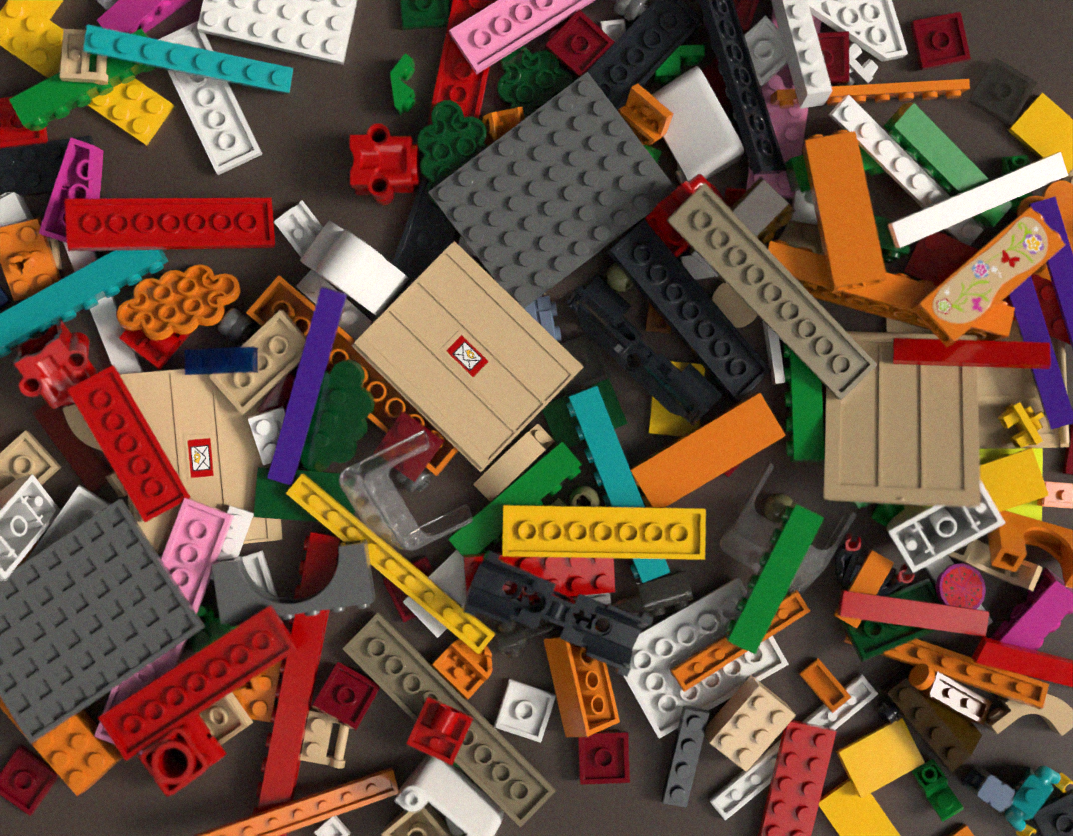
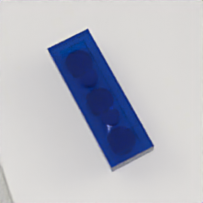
[185,347,258,376]

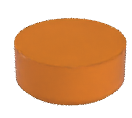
[909,663,935,690]

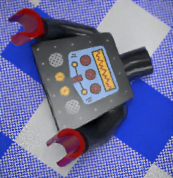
[835,533,915,596]

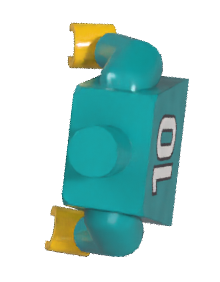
[1005,766,1073,836]

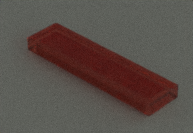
[33,403,110,493]

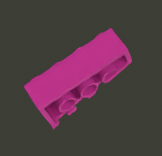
[97,0,191,34]
[39,138,104,252]
[990,568,1073,650]

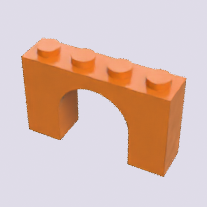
[987,510,1073,589]

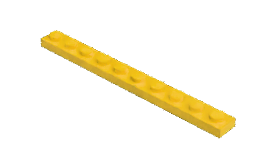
[286,473,495,654]

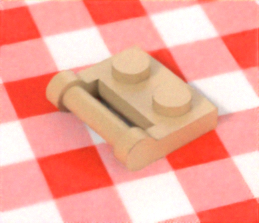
[60,29,109,85]
[300,709,349,768]

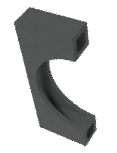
[212,539,376,627]

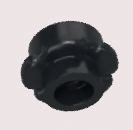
[876,702,900,725]

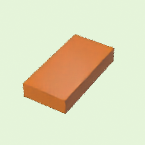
[799,658,851,713]

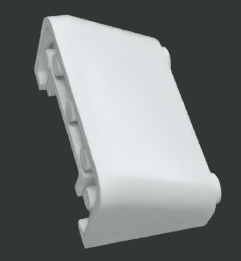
[652,66,744,184]
[395,755,504,836]

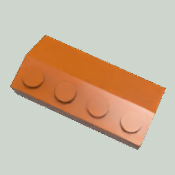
[544,625,620,737]

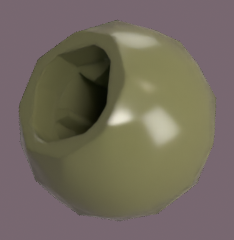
[606,263,633,292]
[569,486,600,506]
[764,493,793,524]

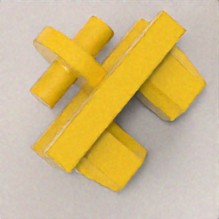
[998,402,1045,448]

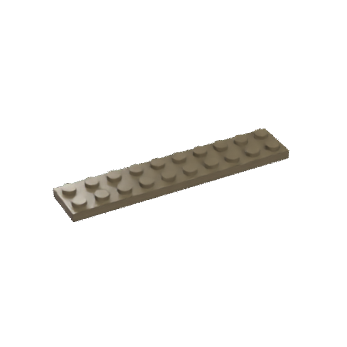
[666,183,877,400]
[343,612,556,828]

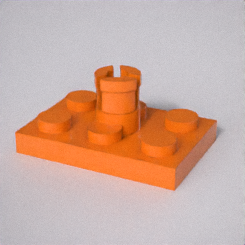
[0,217,62,301]
[232,659,283,723]

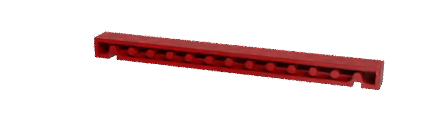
[252,531,343,836]

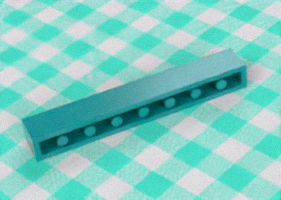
[83,25,293,94]
[0,250,169,358]
[566,386,670,583]

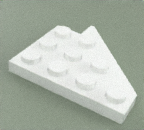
[808,0,908,62]

